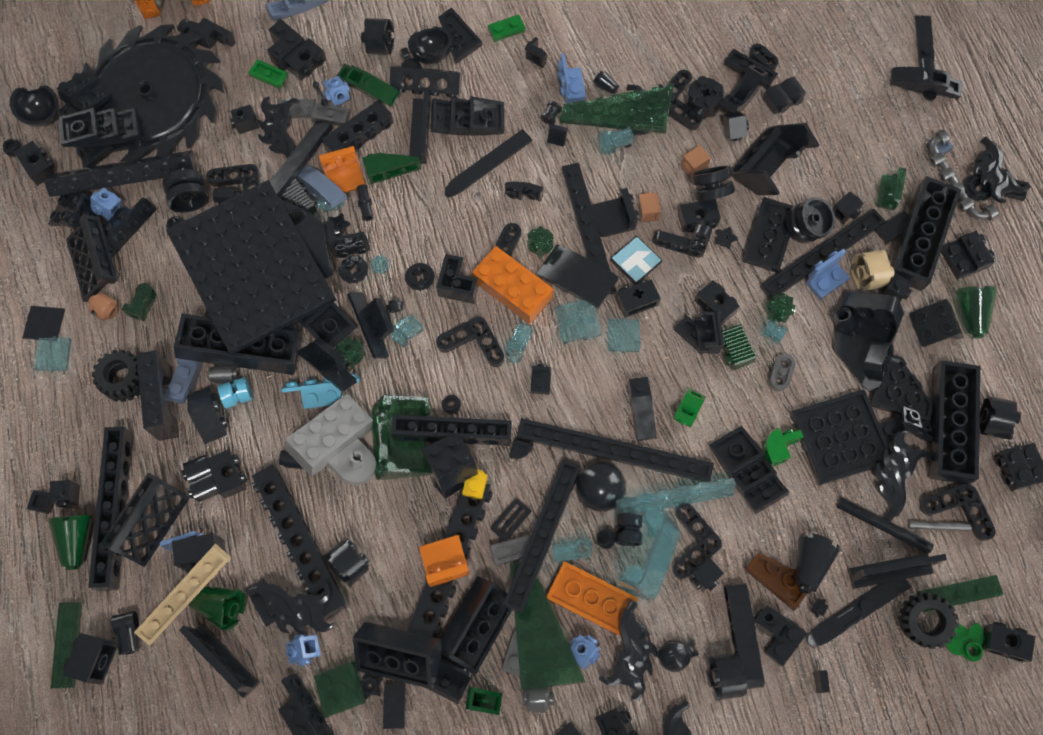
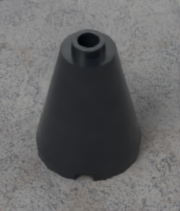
[796,533,840,594]

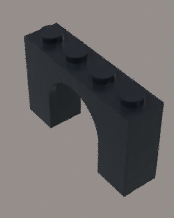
[137,350,179,441]

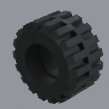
[92,349,140,402]
[898,592,959,649]

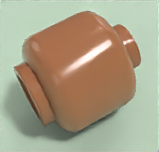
[88,293,118,321]

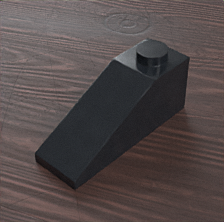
[627,377,657,441]

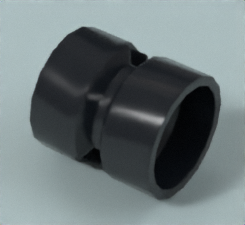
[616,513,642,546]

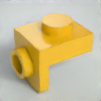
[462,469,488,499]

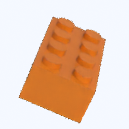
[472,246,554,324]

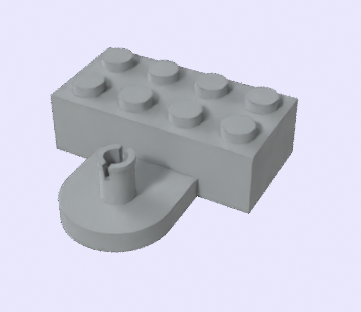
[285,394,376,485]

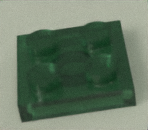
[314,661,366,718]

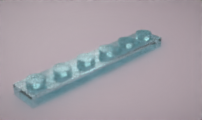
[616,478,736,514]

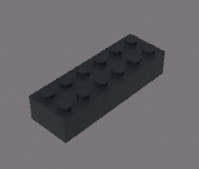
[890,176,962,291]
[174,313,300,375]
[929,360,981,484]

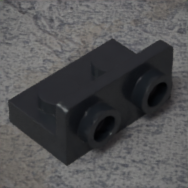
[595,705,639,735]

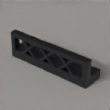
[409,91,431,164]

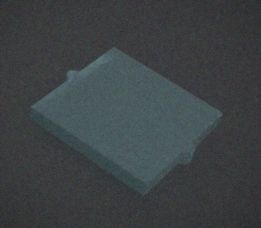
[608,318,640,353]
[34,336,71,372]

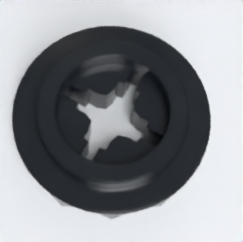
[964,174,991,202]
[338,256,368,284]
[405,263,435,292]

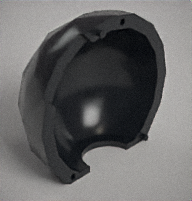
[408,26,452,64]
[9,85,59,127]
[575,461,626,512]

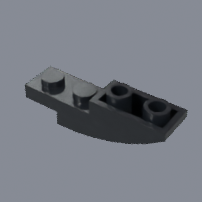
[890,67,962,100]

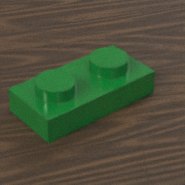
[488,14,525,42]
[248,59,288,89]

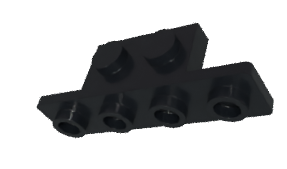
[102,197,156,258]
[347,292,394,359]
[298,337,357,392]
[278,673,334,735]

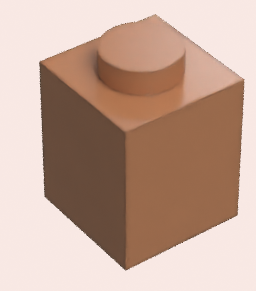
[681,145,711,177]
[637,192,661,222]

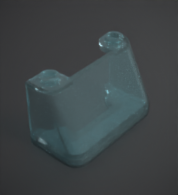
[616,504,681,600]

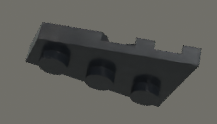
[438,7,483,64]

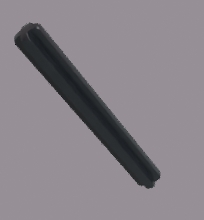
[837,498,934,554]

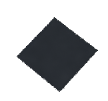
[22,306,65,342]

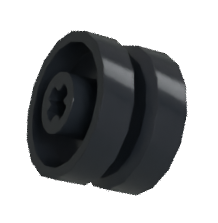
[690,165,735,201]
[162,169,208,213]
[786,197,835,243]

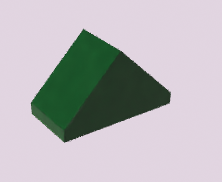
[465,687,503,715]

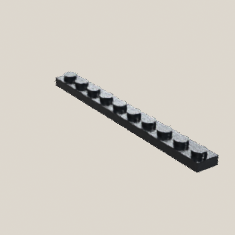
[517,418,714,483]

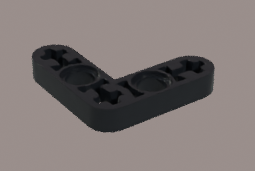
[656,69,702,130]
[206,164,261,192]
[652,224,712,258]
[436,317,504,367]
[920,484,996,541]
[672,503,722,580]

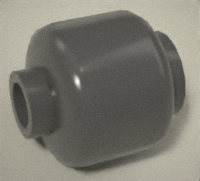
[523,683,554,713]

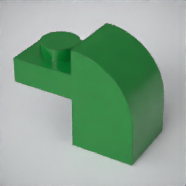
[673,388,706,428]
[762,428,803,466]

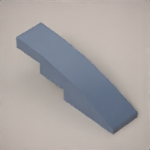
[265,0,330,21]
[296,165,347,208]

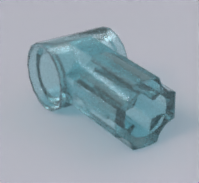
[598,127,635,155]
[506,323,533,364]
[552,538,593,563]

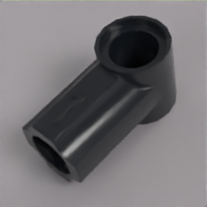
[111,610,139,655]

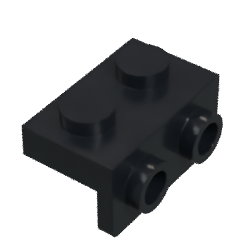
[426,657,472,704]

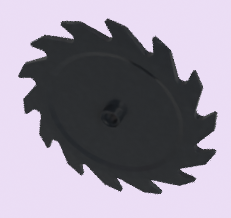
[82,24,224,162]

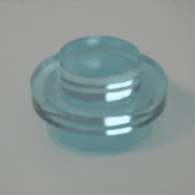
[371,256,390,274]

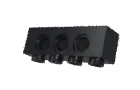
[390,65,462,98]
[322,100,393,153]

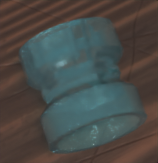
[762,319,788,345]

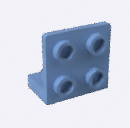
[557,53,586,103]
[806,249,850,300]

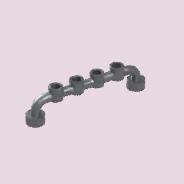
[929,129,999,220]

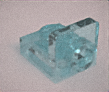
[391,315,424,348]

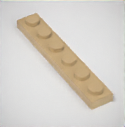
[134,544,231,646]

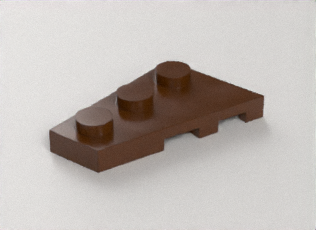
[744,553,807,611]

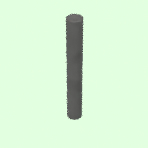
[908,521,971,531]

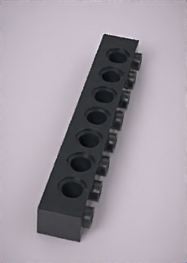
[43,150,197,197]
[88,427,133,591]
[251,464,349,619]
[407,483,493,638]

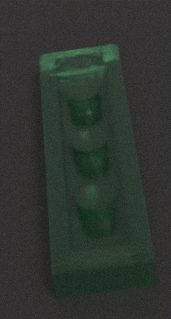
[916,575,1004,613]
[50,602,82,689]

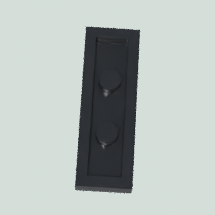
[723,48,778,89]

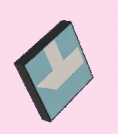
[610,236,663,285]

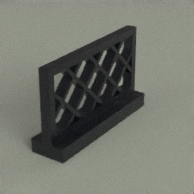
[66,214,118,302]
[101,472,190,567]
[847,553,947,589]
[179,624,260,698]

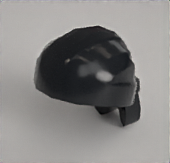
[658,639,699,672]

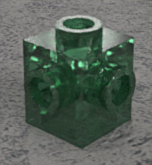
[527,226,554,258]
[766,293,795,323]
[335,336,365,369]

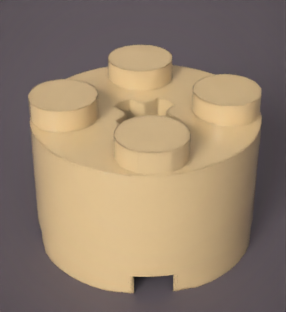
[851,250,895,291]

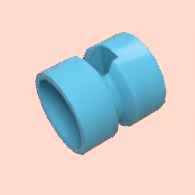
[218,377,253,409]

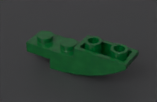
[337,63,400,107]

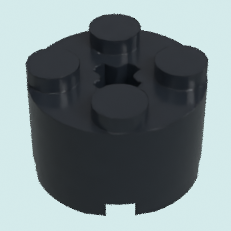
[361,18,395,55]
[685,76,724,120]
[980,396,1021,440]
[323,538,369,587]
[706,653,747,701]

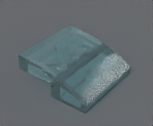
[555,301,602,344]

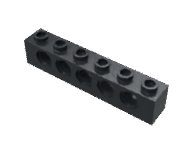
[391,415,512,446]

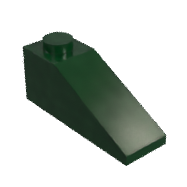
[362,153,421,185]

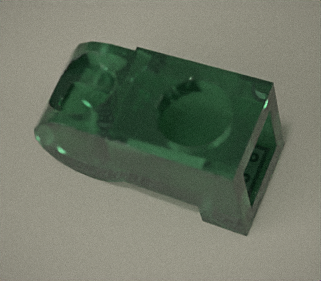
[122,283,156,322]

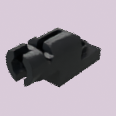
[177,17,236,49]

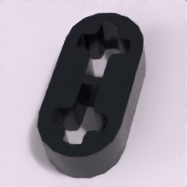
[749,44,779,71]

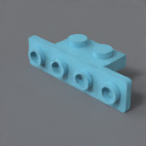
[281,373,360,409]

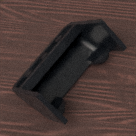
[731,123,820,195]

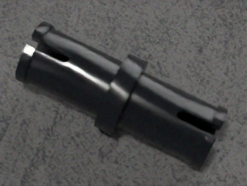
[356,184,373,221]

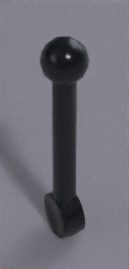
[313,82,328,106]

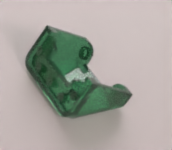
[371,395,432,480]

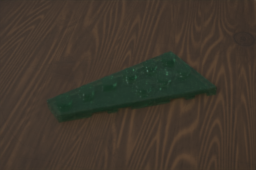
[560,84,674,134]
[510,563,586,691]

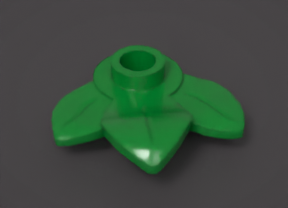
[945,623,985,662]

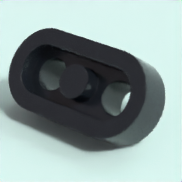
[496,223,521,256]

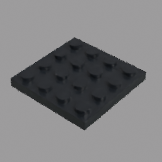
[790,389,891,486]

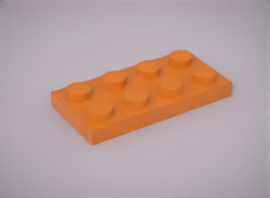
[546,561,638,637]

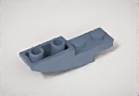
[164,359,203,404]

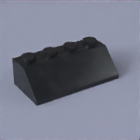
[441,576,512,674]
[353,622,442,689]

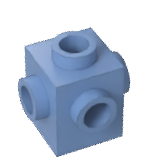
[322,76,350,106]
[90,187,121,221]
[286,634,321,667]
[566,634,601,670]

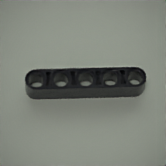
[724,583,765,689]

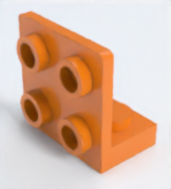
[319,146,365,193]
[419,535,470,587]

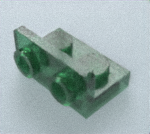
[876,167,907,210]

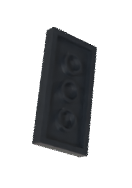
[742,197,793,273]

